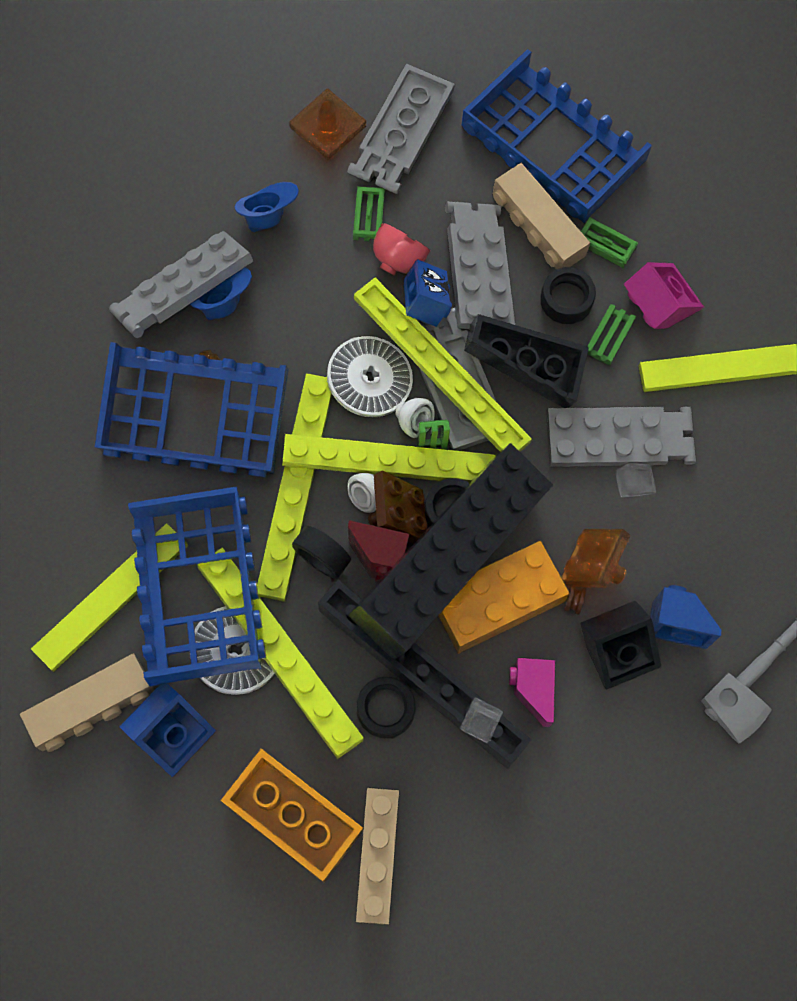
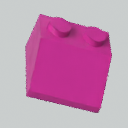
[624,262,704,329]

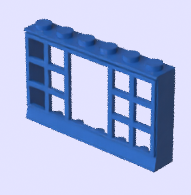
[462,49,652,223]
[95,342,289,478]
[128,487,266,687]

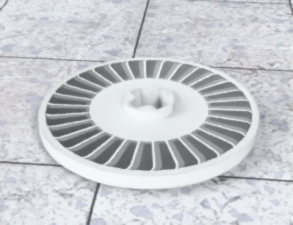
[327,336,413,417]
[190,606,275,695]

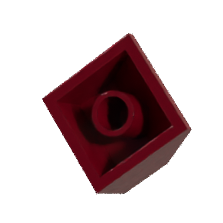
[348,520,409,583]

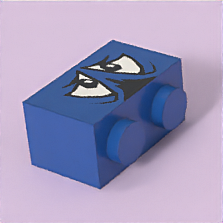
[404,259,452,327]

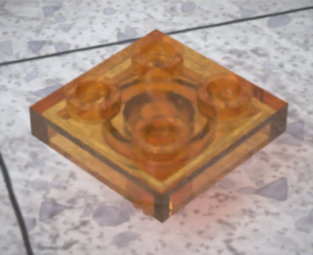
[289,88,366,161]
[561,529,631,588]

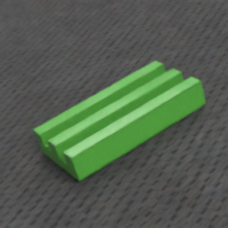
[353,186,385,241]
[581,217,638,269]
[587,304,636,366]
[417,419,450,450]

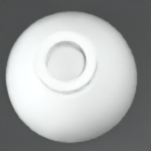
[396,398,434,438]
[347,473,376,513]

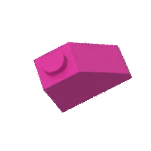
[509,658,555,727]

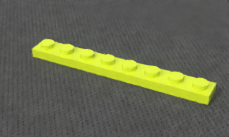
[354,277,532,452]
[257,373,332,602]
[282,434,495,484]
[197,547,364,759]

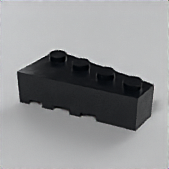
[464,314,589,408]

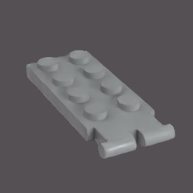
[347,64,455,194]
[445,201,515,329]
[109,231,253,338]
[417,308,496,451]
[547,407,696,467]

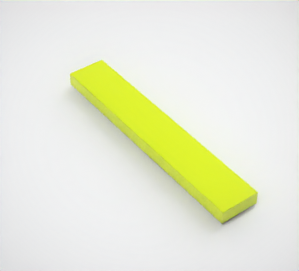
[639,344,797,392]
[31,523,188,672]

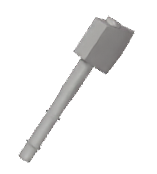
[700,618,797,744]

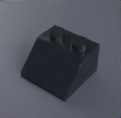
[580,601,662,690]

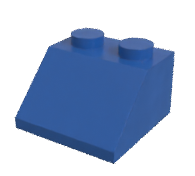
[650,585,722,649]
[119,683,216,777]

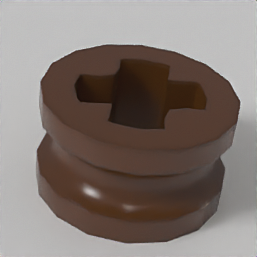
[564,585,586,615]

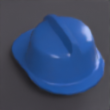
[235,182,299,232]
[190,267,252,320]

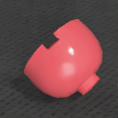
[373,223,431,276]

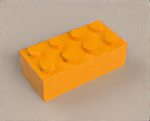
[438,540,570,654]
[220,749,363,883]

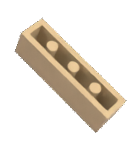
[493,163,590,269]
[20,653,154,752]
[356,788,399,925]

